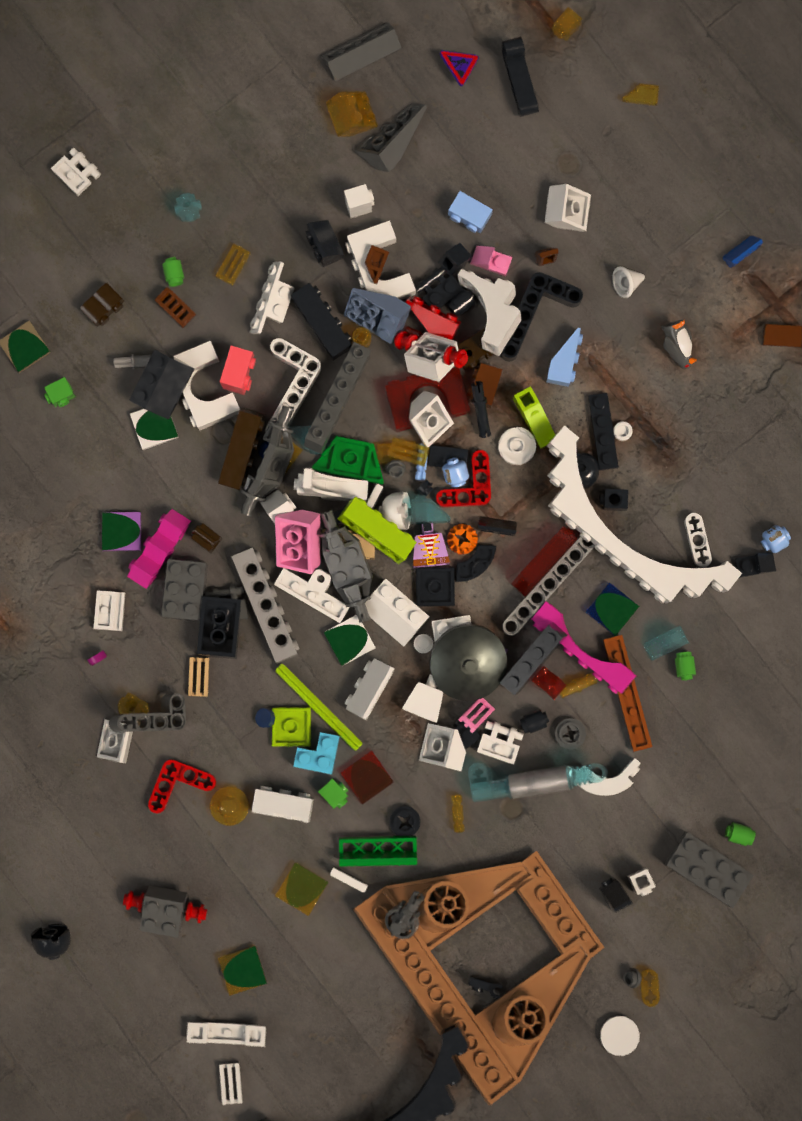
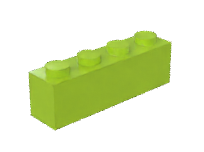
[338,497,417,564]

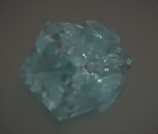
[174,193,202,222]

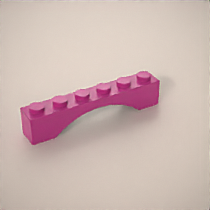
[532,601,637,694]

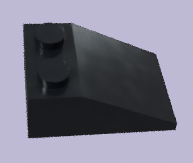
[197,596,241,659]

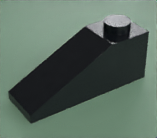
[599,878,633,913]

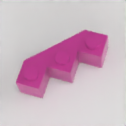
[127,509,191,589]

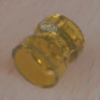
[352,327,371,348]

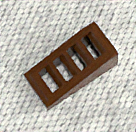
[535,248,559,266]
[155,287,196,328]

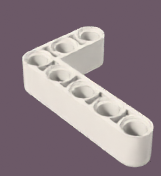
[265,338,321,439]

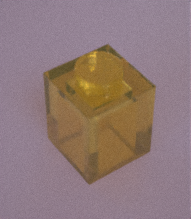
[552,7,582,42]

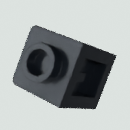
[453,721,481,749]

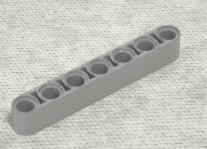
[502,536,595,636]

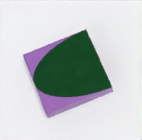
[102,512,141,551]

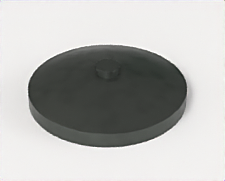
[429,624,507,701]

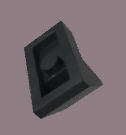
[735,552,776,578]

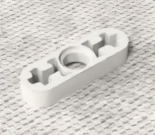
[684,513,712,568]

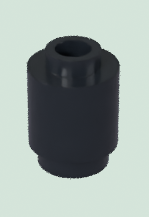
[448,289,476,316]
[519,709,549,734]

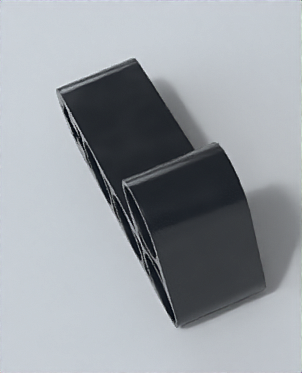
[501,37,539,117]

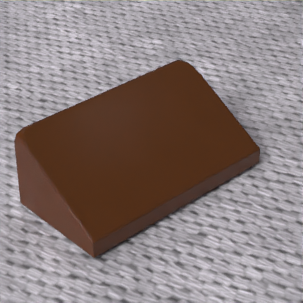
[763,324,802,347]

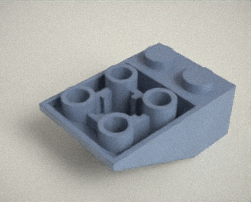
[344,288,411,344]

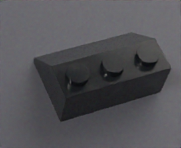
[129,349,195,419]

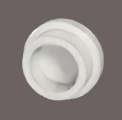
[414,634,433,653]

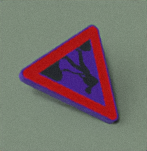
[439,51,479,86]

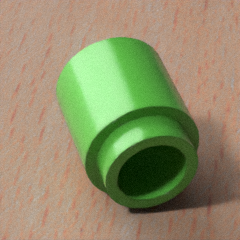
[162,257,184,287]
[675,652,696,681]
[725,822,756,846]

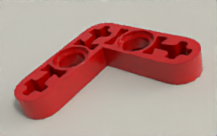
[436,450,491,508]
[148,760,217,813]

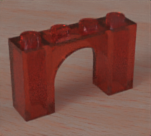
[385,367,470,433]

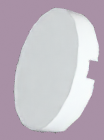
[498,427,536,465]
[600,1016,639,1056]

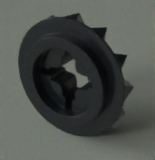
[390,806,421,836]

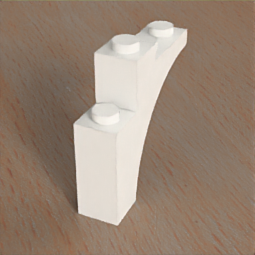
[458,269,521,356]
[294,468,369,502]

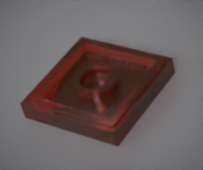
[341,751,394,805]

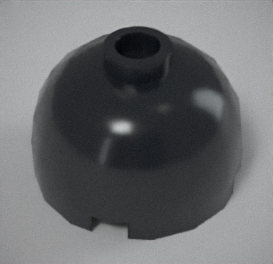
[577,452,599,490]
[31,924,71,960]

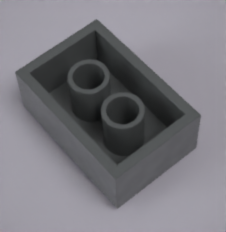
[161,559,208,622]

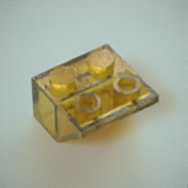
[325,92,378,137]

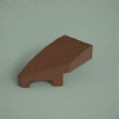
[365,245,389,285]

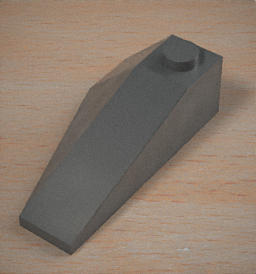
[355,103,427,172]

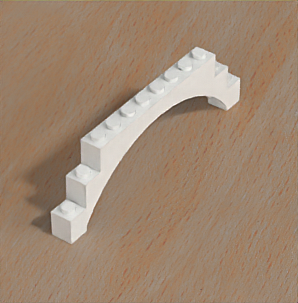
[547,426,742,603]

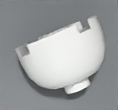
[379,492,411,530]

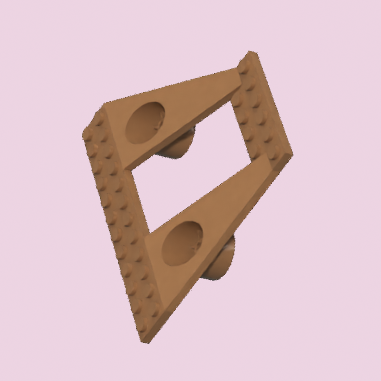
[353,851,605,1105]

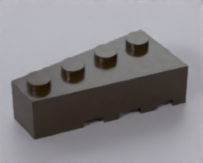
[218,408,266,490]

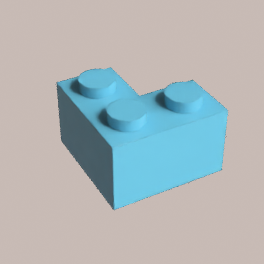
[293,732,340,774]

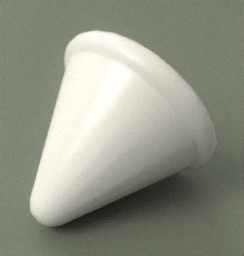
[612,266,645,298]

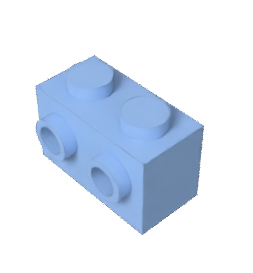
[448,191,493,233]

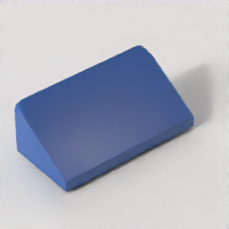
[723,236,763,268]

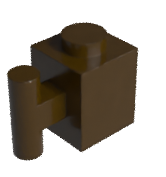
[191,523,222,554]

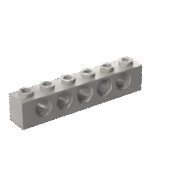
[231,547,300,664]

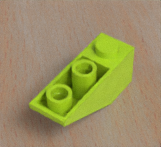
[513,386,555,448]

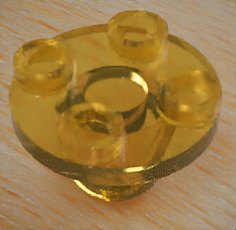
[210,787,249,826]

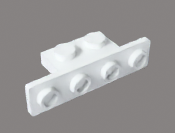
[250,261,294,334]

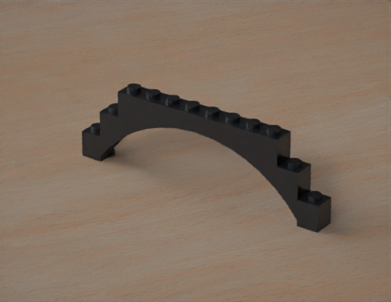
[259,1022,470,1121]

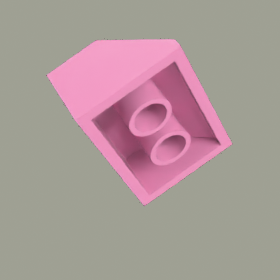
[275,510,321,574]

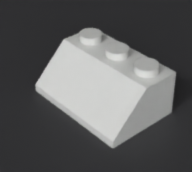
[365,579,429,647]
[345,658,394,721]

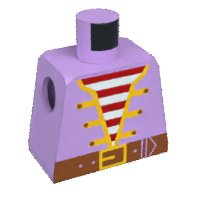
[413,523,450,568]

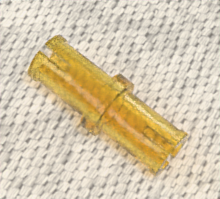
[557,672,598,699]

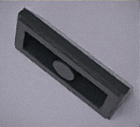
[428,445,468,468]
[477,516,517,536]

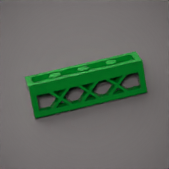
[339,836,417,867]

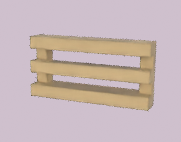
[188,657,210,697]

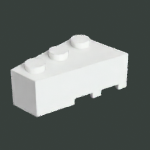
[252,786,314,823]

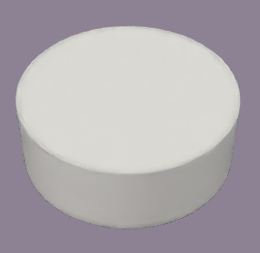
[613,422,633,441]

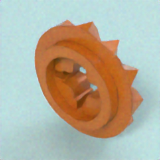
[447,524,478,554]

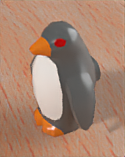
[661,320,697,369]

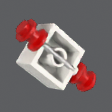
[394,331,468,382]

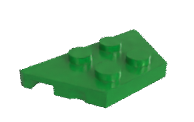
[311,436,384,485]

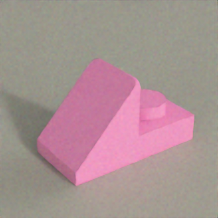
[470,246,512,276]

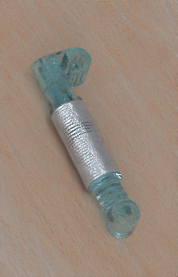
[468,762,608,803]

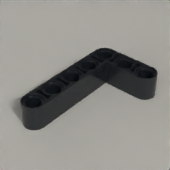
[501,272,583,362]

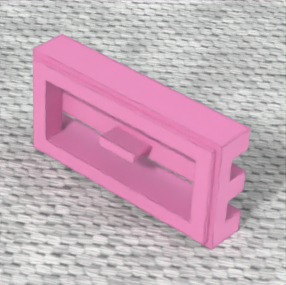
[458,698,495,733]

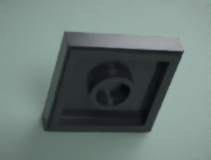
[416,568,455,607]

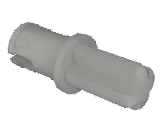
[113,354,151,369]

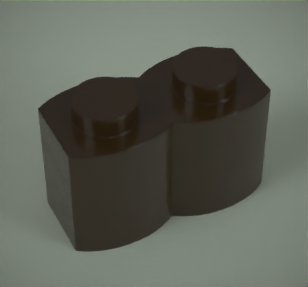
[79,283,124,327]

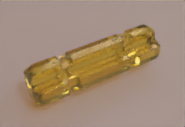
[451,794,465,833]

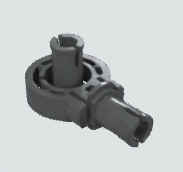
[385,891,424,939]

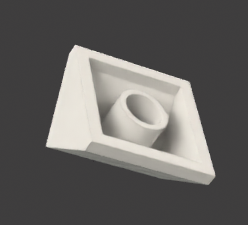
[97,719,133,763]

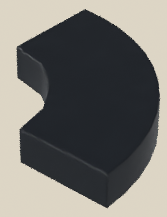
[456,545,496,582]

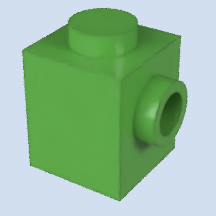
[44,377,76,407]
[318,778,349,809]

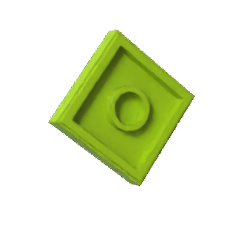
[272,708,311,747]

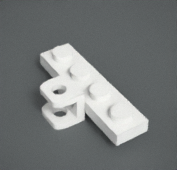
[274,568,350,623]

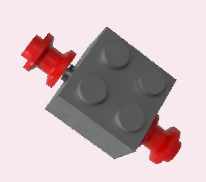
[123,885,208,938]

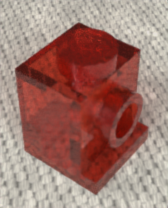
[531,666,567,700]

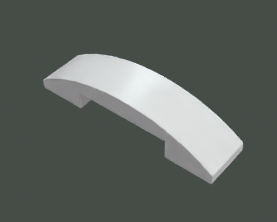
[187,1022,266,1047]

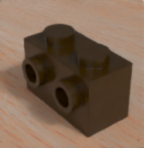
[458,328,495,370]

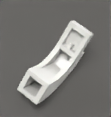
[571,758,641,796]

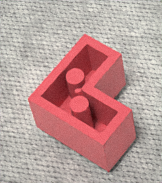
[220,346,256,395]

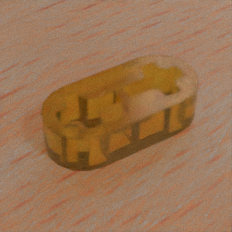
[640,969,660,1007]

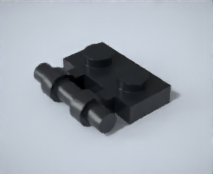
[415,267,463,309]

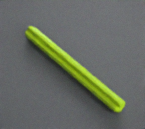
[275,664,362,751]

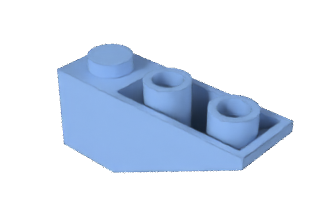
[546,328,583,387]

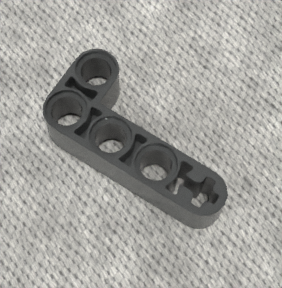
[109,693,186,732]

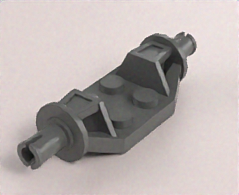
[240,405,294,517]
[320,510,372,623]

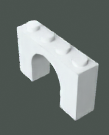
[345,221,416,300]
[173,341,240,431]

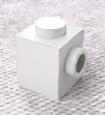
[628,868,656,896]

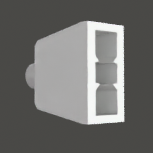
[402,675,443,723]

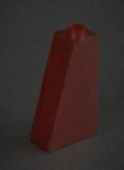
[511,526,578,597]

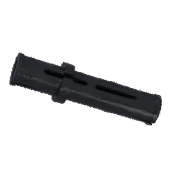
[471,381,491,438]

